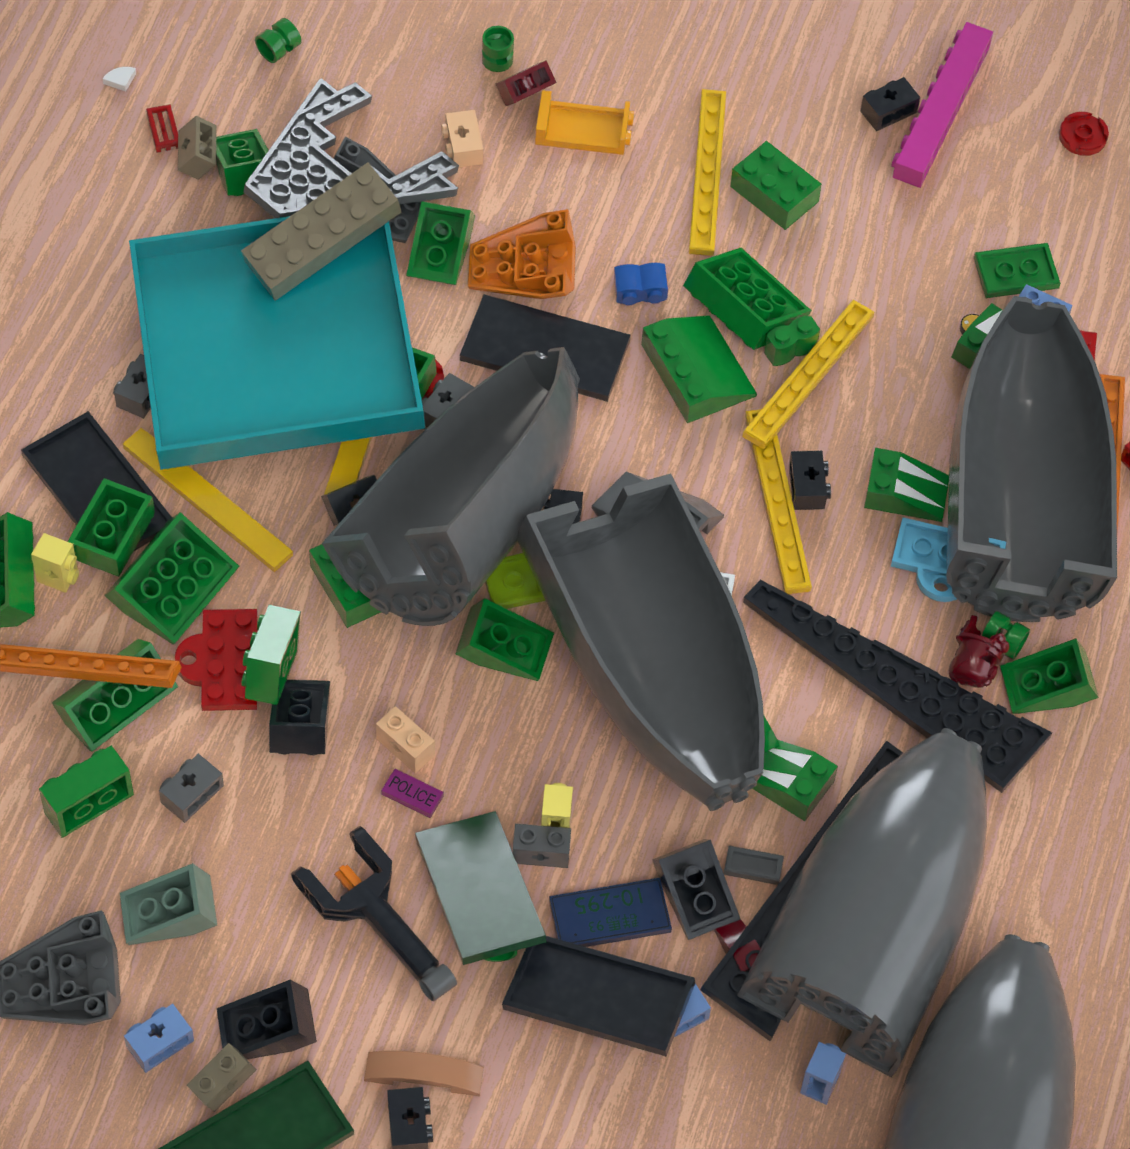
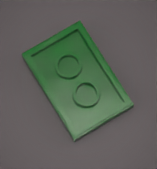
[974,243,1061,298]

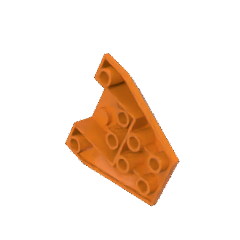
[468,209,576,299]

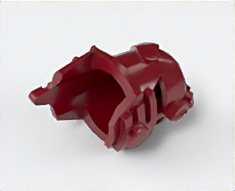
[949,615,1009,688]

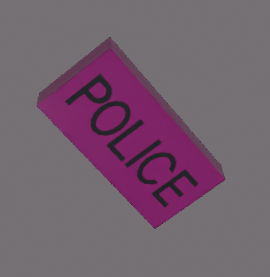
[381,769,444,818]

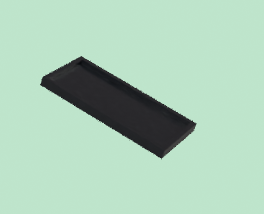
[460,294,631,402]
[21,411,172,552]
[502,936,695,1057]

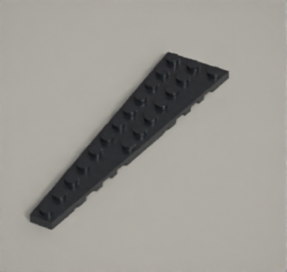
[743,579,1052,793]
[700,741,903,1041]

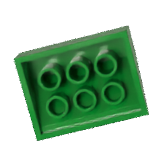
[683,248,812,350]
[641,316,757,424]
[104,512,240,645]

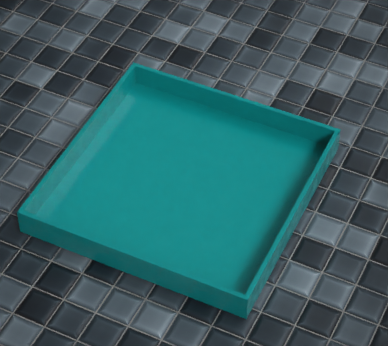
[129,216,425,470]

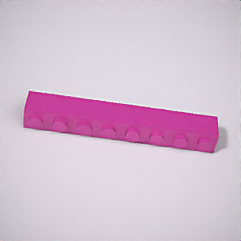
[891,22,993,188]

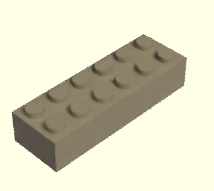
[241,162,401,301]

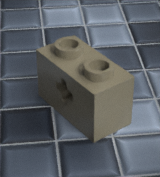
[178,116,217,180]
[187,1043,257,1112]

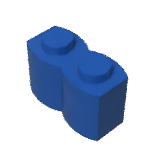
[614,263,668,305]

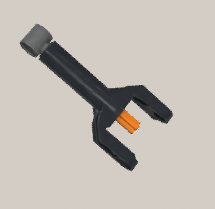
[291,826,457,1001]

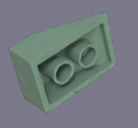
[120,863,217,945]

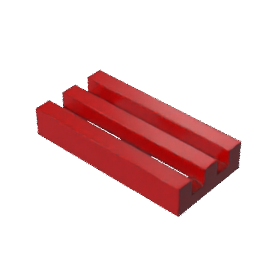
[146,104,178,153]

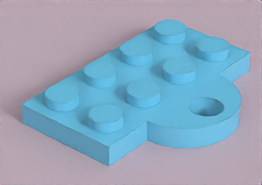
[891,517,1006,602]

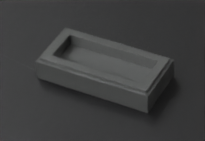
[724,846,784,885]

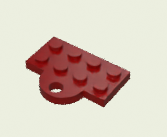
[175,609,258,711]

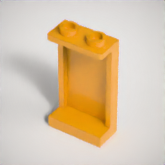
[535,90,634,155]

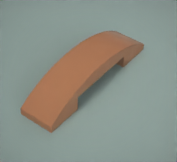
[364,1051,484,1096]

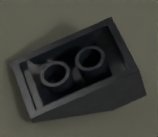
[269,680,330,755]
[652,839,741,940]
[216,979,317,1060]

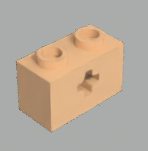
[441,110,483,167]
[376,706,435,774]

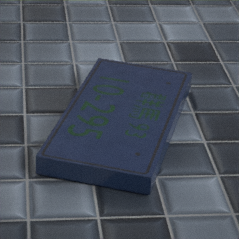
[549,878,672,947]

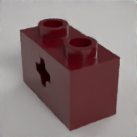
[496,60,557,106]

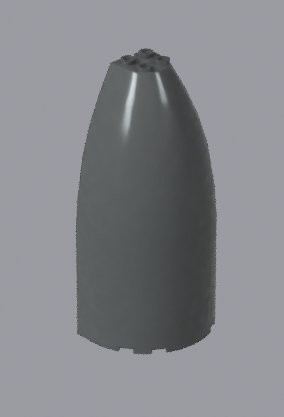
[946,296,1117,622]
[322,347,580,626]
[518,473,765,811]
[737,728,987,1078]
[884,934,1076,1149]

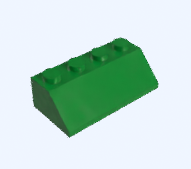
[0,512,35,628]
[52,639,178,752]

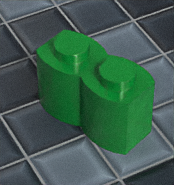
[764,316,820,366]

